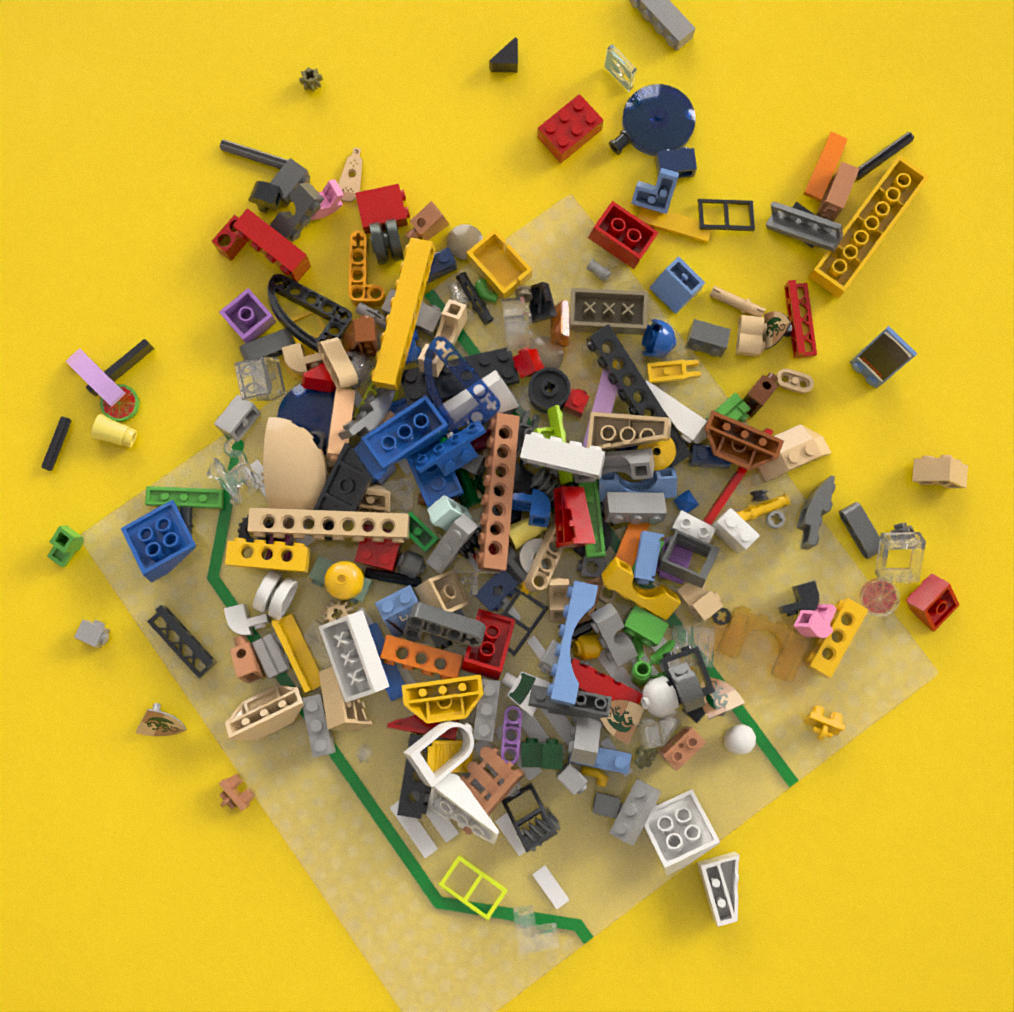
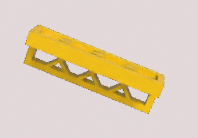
[271,613,321,693]

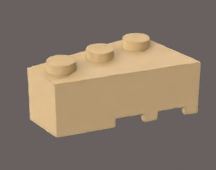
[319,666,373,732]

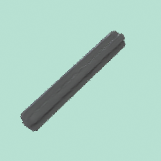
[220,139,288,169]

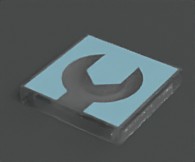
[604,44,637,92]

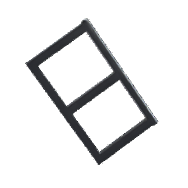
[697,199,755,231]
[501,588,548,657]
[502,783,558,853]

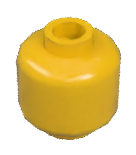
[573,634,603,661]

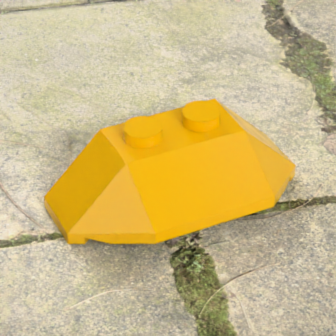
[402,675,483,724]

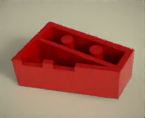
[554,486,596,548]

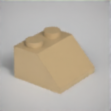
[415,569,472,613]

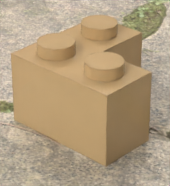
[912,455,968,489]
[675,582,723,623]

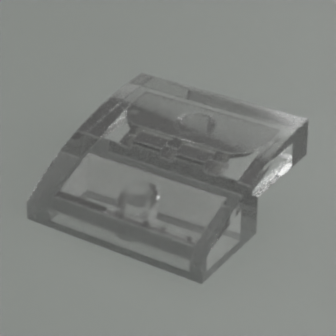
[670,625,715,668]

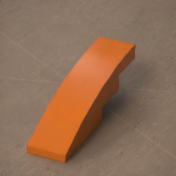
[803,132,848,202]
[615,522,650,568]

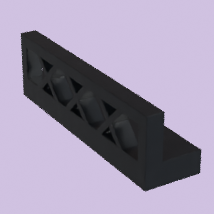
[147,605,218,679]

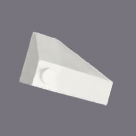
[646,380,707,444]
[428,772,499,844]

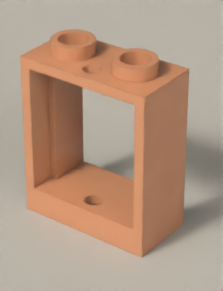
[816,162,859,222]
[658,726,706,771]

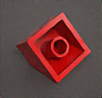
[906,573,960,632]

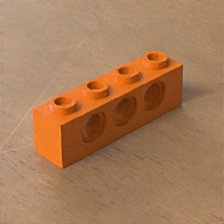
[380,635,463,679]

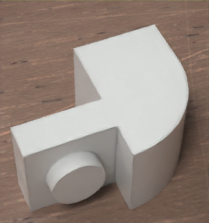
[224,604,271,635]

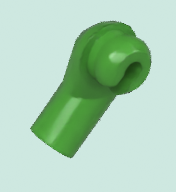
[475,278,498,303]

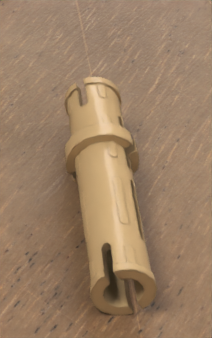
[709,285,766,317]

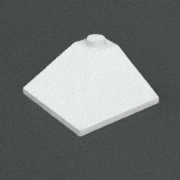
[644,789,720,875]

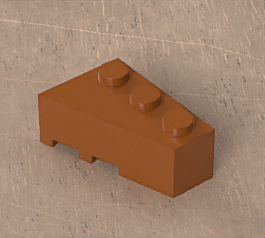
[342,316,381,359]

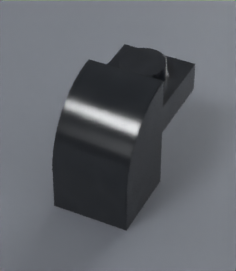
[248,181,283,213]
[778,581,819,617]

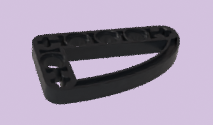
[268,274,352,353]

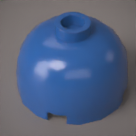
[642,319,677,358]

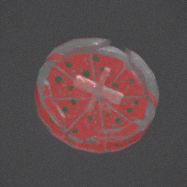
[859,578,900,617]

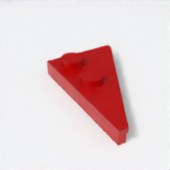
[387,714,459,740]

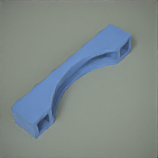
[546,581,598,707]

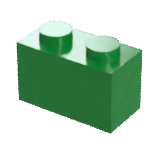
[408,511,440,554]

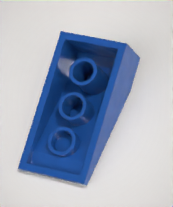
[361,395,450,470]

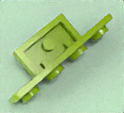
[533,405,573,485]

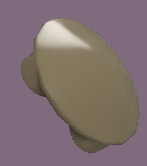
[447,224,483,260]
[528,336,564,369]

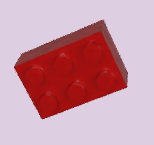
[537,94,604,163]
[588,201,659,269]

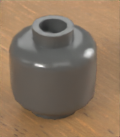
[396,550,426,578]

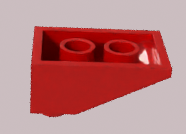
[461,609,516,680]

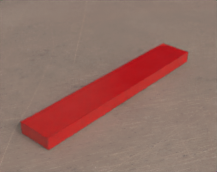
[703,428,774,525]

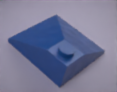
[121,500,197,583]

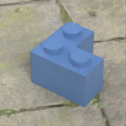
[631,168,679,214]

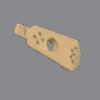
[338,148,363,203]

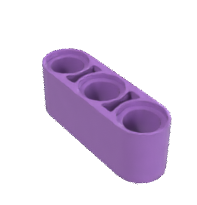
[501,706,522,764]

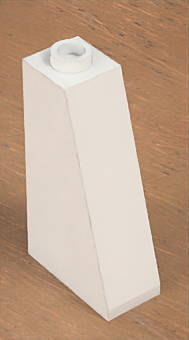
[438,370,519,430]

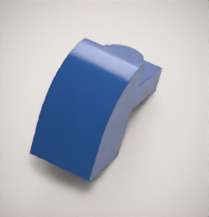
[512,489,551,528]

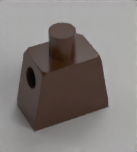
[743,373,778,418]

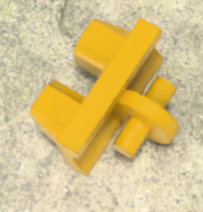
[804,705,845,741]

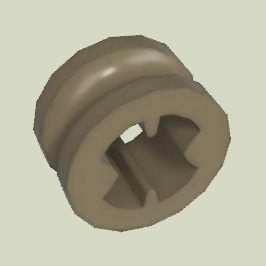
[515,285,533,303]

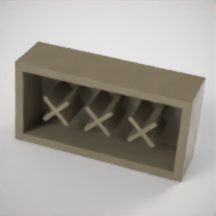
[569,288,648,335]

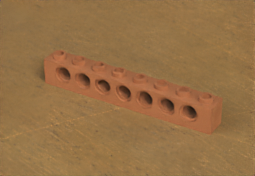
[476,413,520,572]

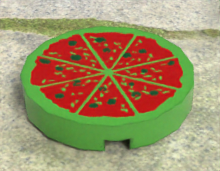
[100,384,140,422]

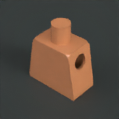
[406,201,450,241]
[230,635,266,684]

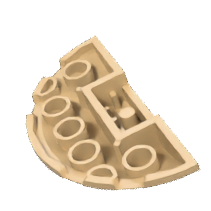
[263,417,328,529]

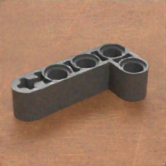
[403,602,486,647]

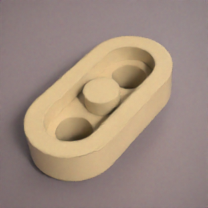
[776,368,814,394]

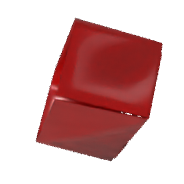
[212,214,248,261]

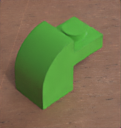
[47,525,84,568]

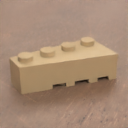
[587,412,671,451]

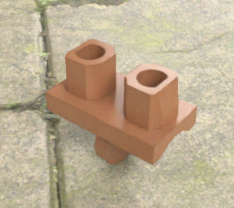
[219,774,255,811]

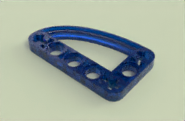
[424,336,501,434]

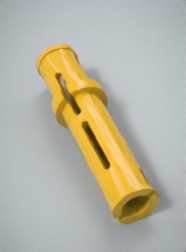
[736,494,790,521]

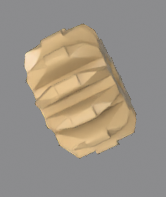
[321,599,354,623]

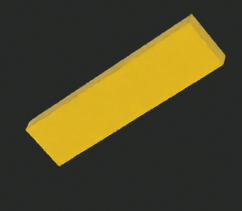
[638,207,713,243]

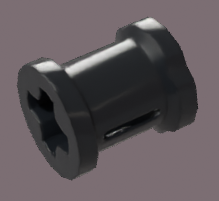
[609,130,633,155]

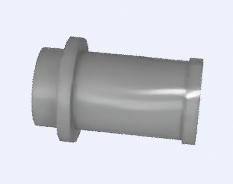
[586,259,611,281]

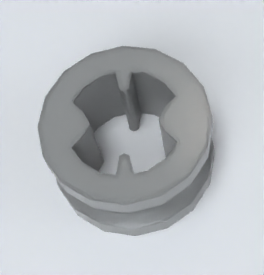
[766,511,785,529]

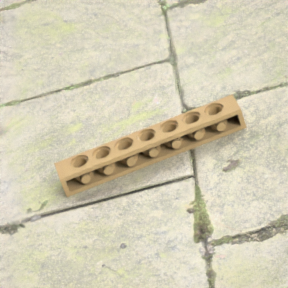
[248,508,410,543]

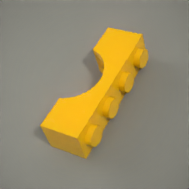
[601,557,681,620]

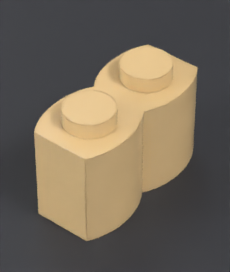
[736,315,767,357]

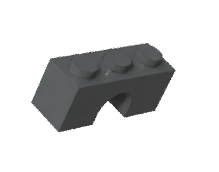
[270,183,324,241]

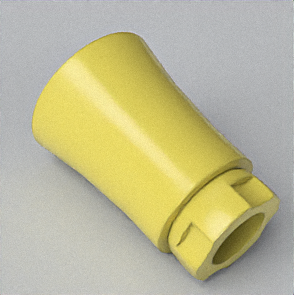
[91,414,137,447]
[509,517,548,551]

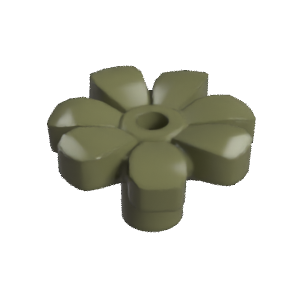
[635,747,658,769]

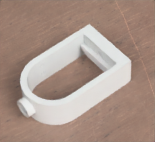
[403,721,474,787]

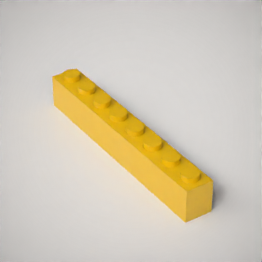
[371,238,436,391]

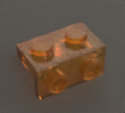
[551,300,569,348]

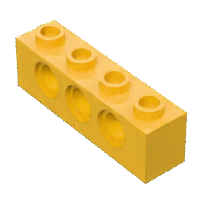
[225,538,310,573]
[806,598,868,678]

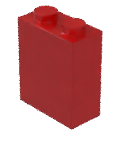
[355,183,410,234]

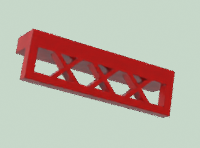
[784,280,817,358]

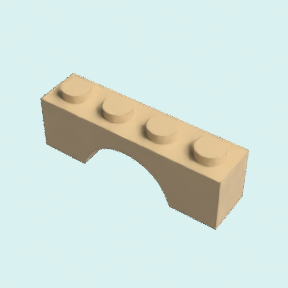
[418,299,468,377]

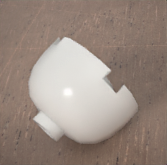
[641,676,679,718]

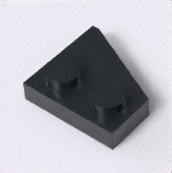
[528,282,557,323]

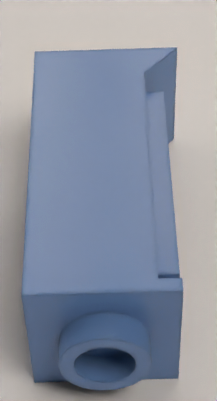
[633,531,664,585]

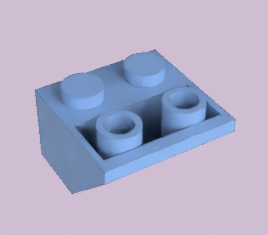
[649,256,705,314]

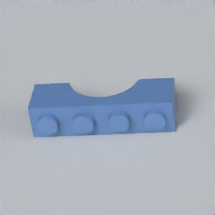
[597,467,677,502]

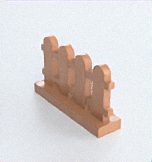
[459,746,525,835]

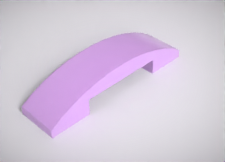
[66,348,126,407]

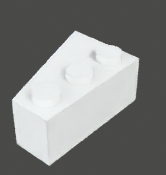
[697,851,739,927]

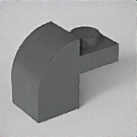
[668,662,705,713]

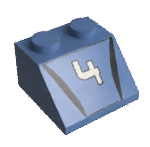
[375,585,419,637]

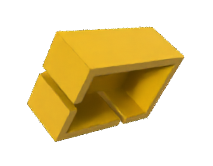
[467,229,533,301]

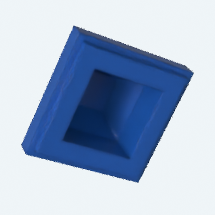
[673,489,699,513]

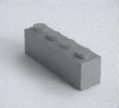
[629,0,696,51]

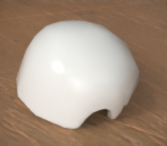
[723,724,756,755]

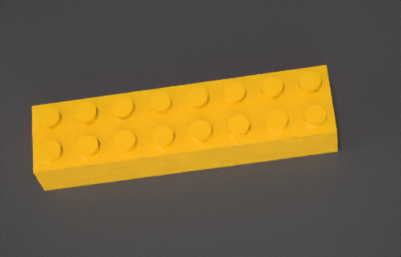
[808,156,930,299]

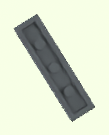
[766,201,843,252]

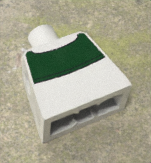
[502,671,550,716]

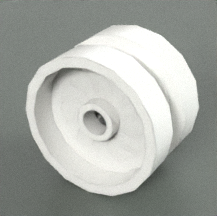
[253,570,298,620]

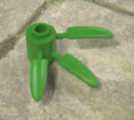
[630,636,675,686]

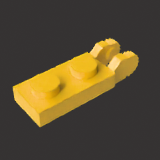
[646,360,701,383]

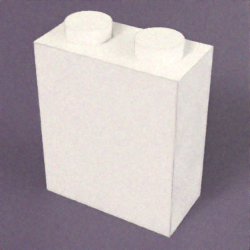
[711,508,760,554]

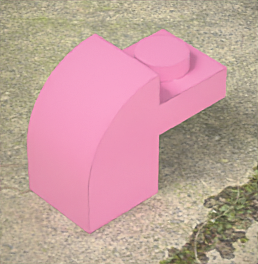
[311,179,344,220]
[794,604,837,638]

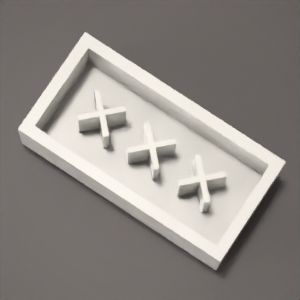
[520,432,605,479]
[319,611,390,703]

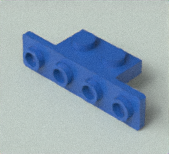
[413,420,486,477]
[368,623,405,701]

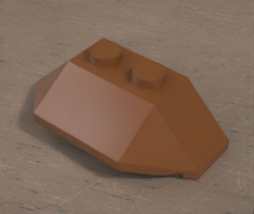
[704,410,784,470]

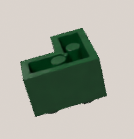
[521,738,563,769]

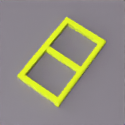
[438,855,508,921]

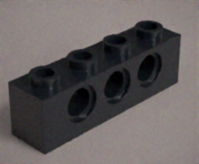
[397,733,431,819]

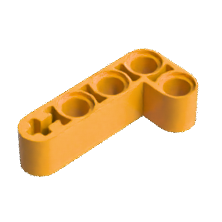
[348,230,386,307]

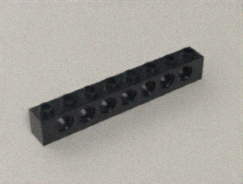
[586,324,692,467]

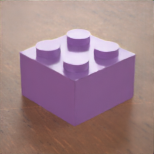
[219,288,276,343]

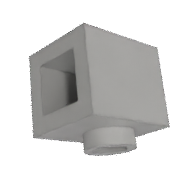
[74,620,110,647]

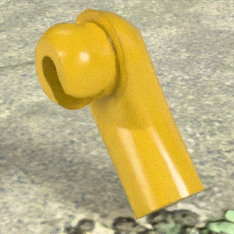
[581,765,609,787]

